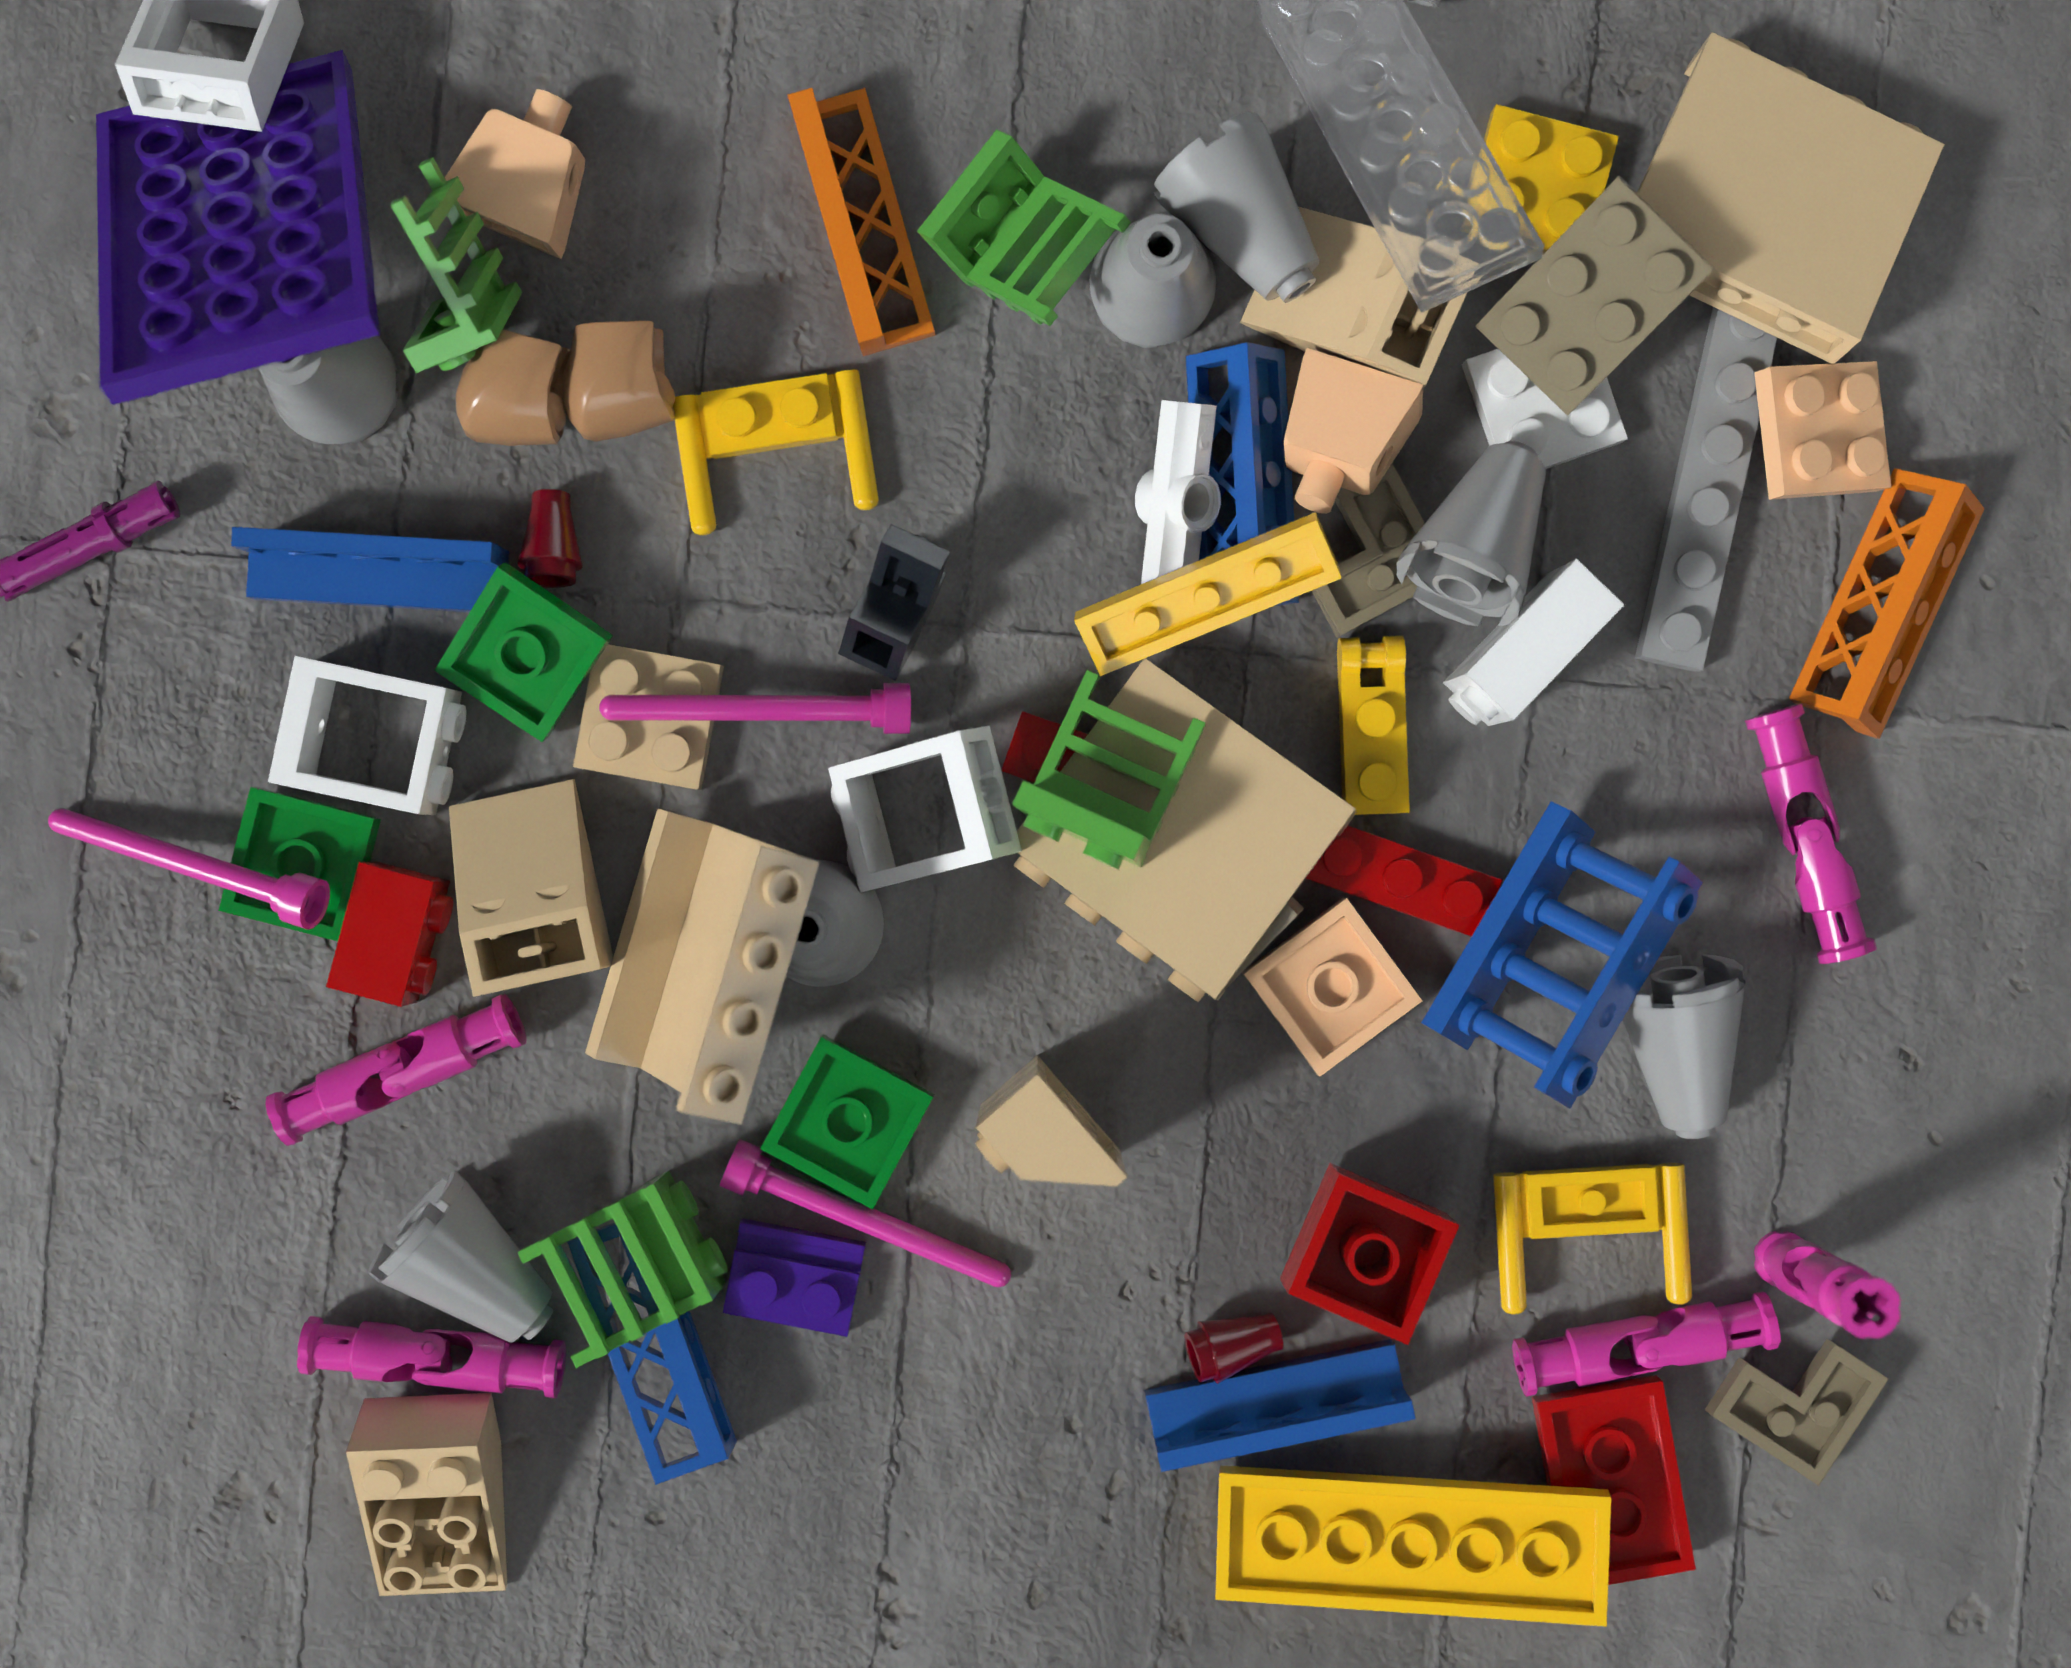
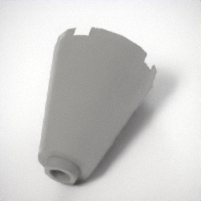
[1153,112,1320,303]
[1090,214,1216,348]
[258,336,398,445]
[1397,441,1546,627]
[786,860,884,987]
[1622,955,1746,1139]
[368,1171,553,1343]

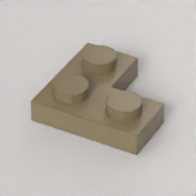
[1312,463,1425,638]
[1705,1339,1889,1486]

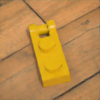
[1337,635,1410,815]

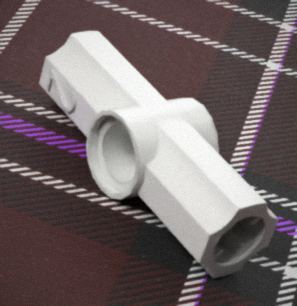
[1135,400,1221,584]

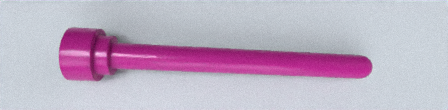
[599,683,911,734]
[48,808,330,930]
[719,1139,1011,1287]

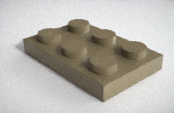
[1475,176,1714,416]

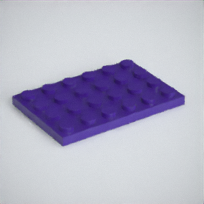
[96,50,380,405]

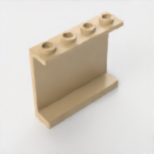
[1637,32,1945,365]
[1013,658,1356,1003]
[585,808,819,1124]

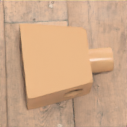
[445,89,585,259]
[1284,348,1423,514]

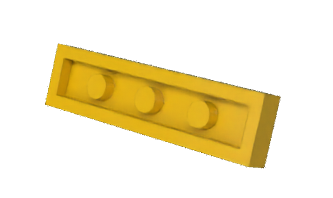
[1074,512,1342,676]

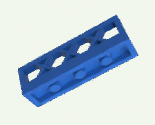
[1186,342,1299,606]
[231,527,509,612]
[567,1223,737,1485]
[1144,1339,1416,1472]

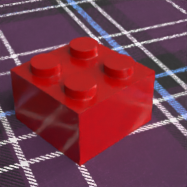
[1280,1163,1460,1345]

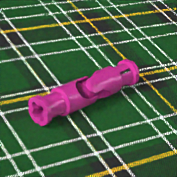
[1745,704,1877,964]
[265,994,527,1146]
[1754,1231,1901,1339]
[1512,1291,1781,1397]
[297,1316,566,1399]

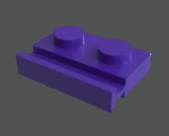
[723,1218,867,1337]

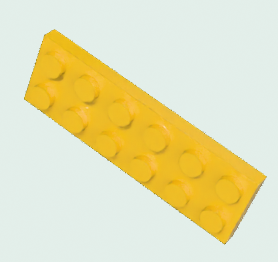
[1215,1466,1611,1627]

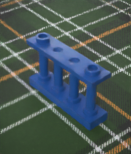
[1421,801,1703,1109]

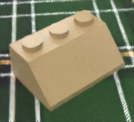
[975,1055,1127,1186]

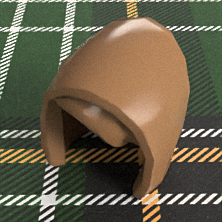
[562,321,675,442]
[455,329,570,446]

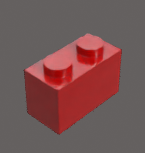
[326,861,453,1007]

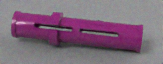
[0,481,180,602]

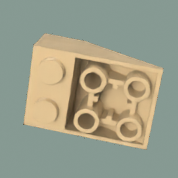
[1240,207,1479,388]
[449,779,613,997]
[346,1393,507,1596]

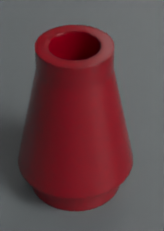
[518,489,583,588]
[1184,1312,1284,1384]

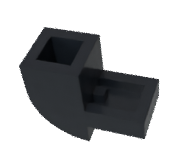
[838,524,950,681]

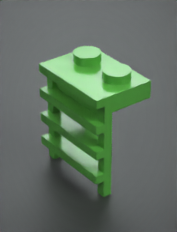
[917,129,1131,326]
[391,157,522,373]
[1012,670,1206,870]
[517,1171,727,1368]

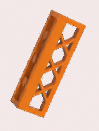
[787,88,936,356]
[1789,468,1985,739]

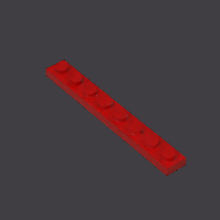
[1001,711,1502,937]

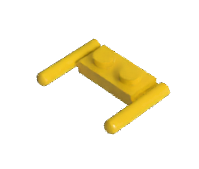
[673,369,879,536]
[1493,1163,1692,1315]

